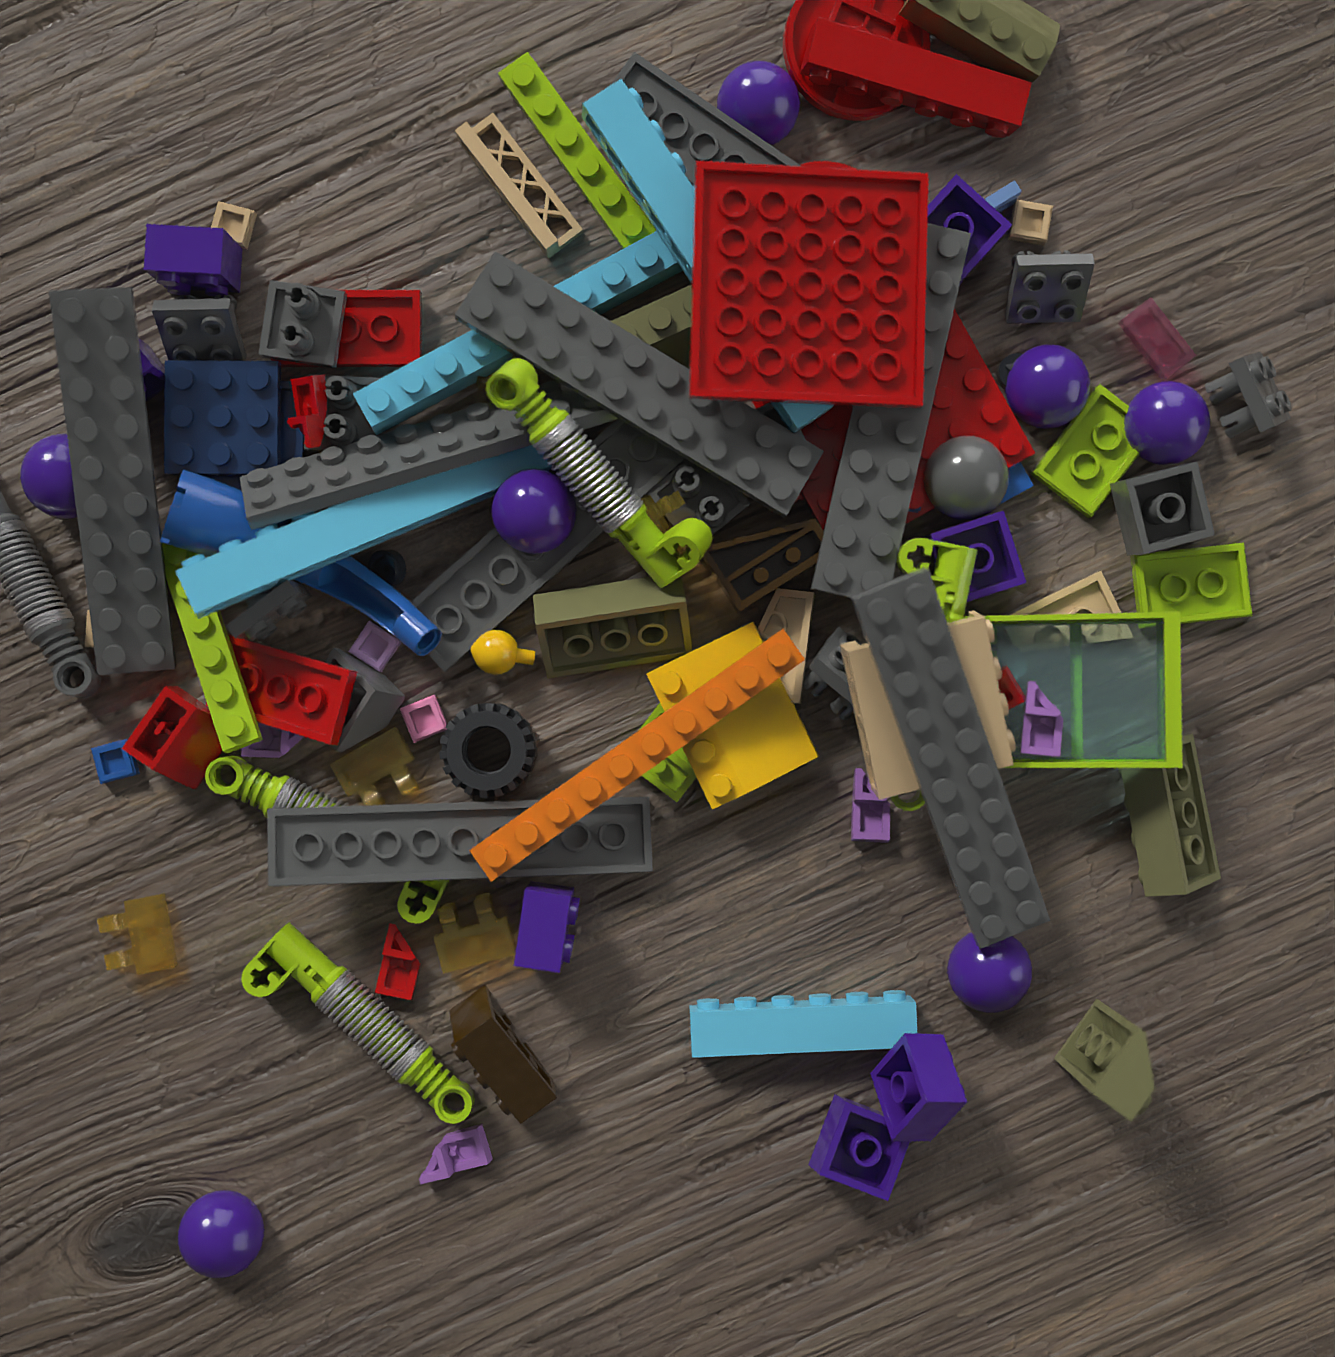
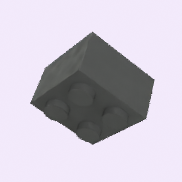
[1110,462,1215,556]

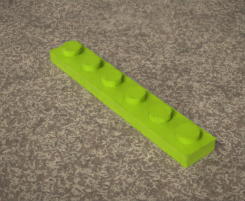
[498,52,657,249]
[162,543,263,754]

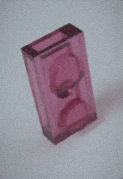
[1118,297,1197,381]

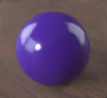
[717,61,800,146]
[1005,344,1090,429]
[1124,381,1210,465]
[20,434,77,519]
[492,469,577,554]
[947,932,1032,1013]
[178,1190,265,1278]

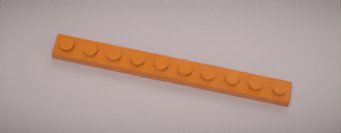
[469,629,805,882]

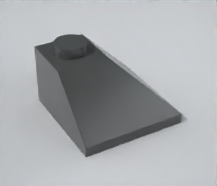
[325,648,406,752]

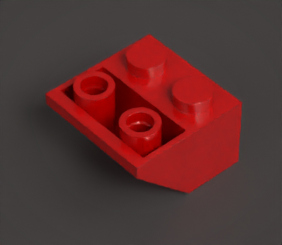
[122,686,223,790]

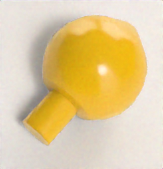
[470,630,535,675]

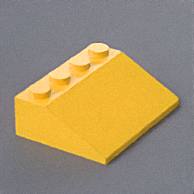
[646,622,819,810]

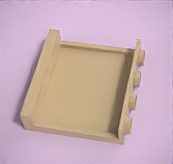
[840,610,1016,800]

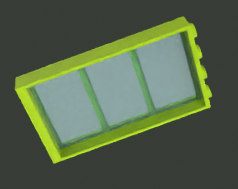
[964,612,1182,768]

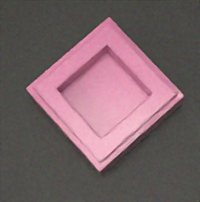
[400,695,447,743]

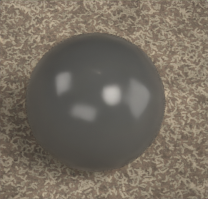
[924,436,1009,520]

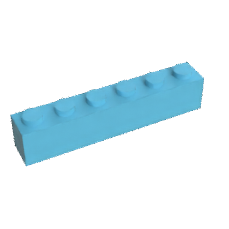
[689,990,917,1058]

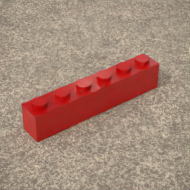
[800,17,1032,138]

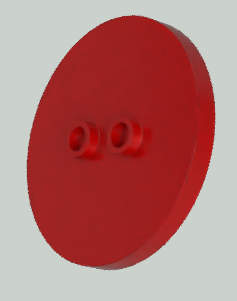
[783,0,931,121]

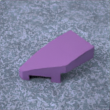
[1020,681,1063,758]
[241,722,304,758]
[851,768,890,843]
[419,1124,493,1184]

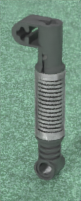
[0,491,102,698]

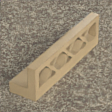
[455,113,583,259]

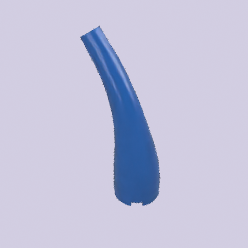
[160,469,442,656]

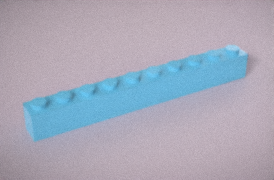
[582,79,834,433]
[353,231,683,436]
[176,445,552,619]

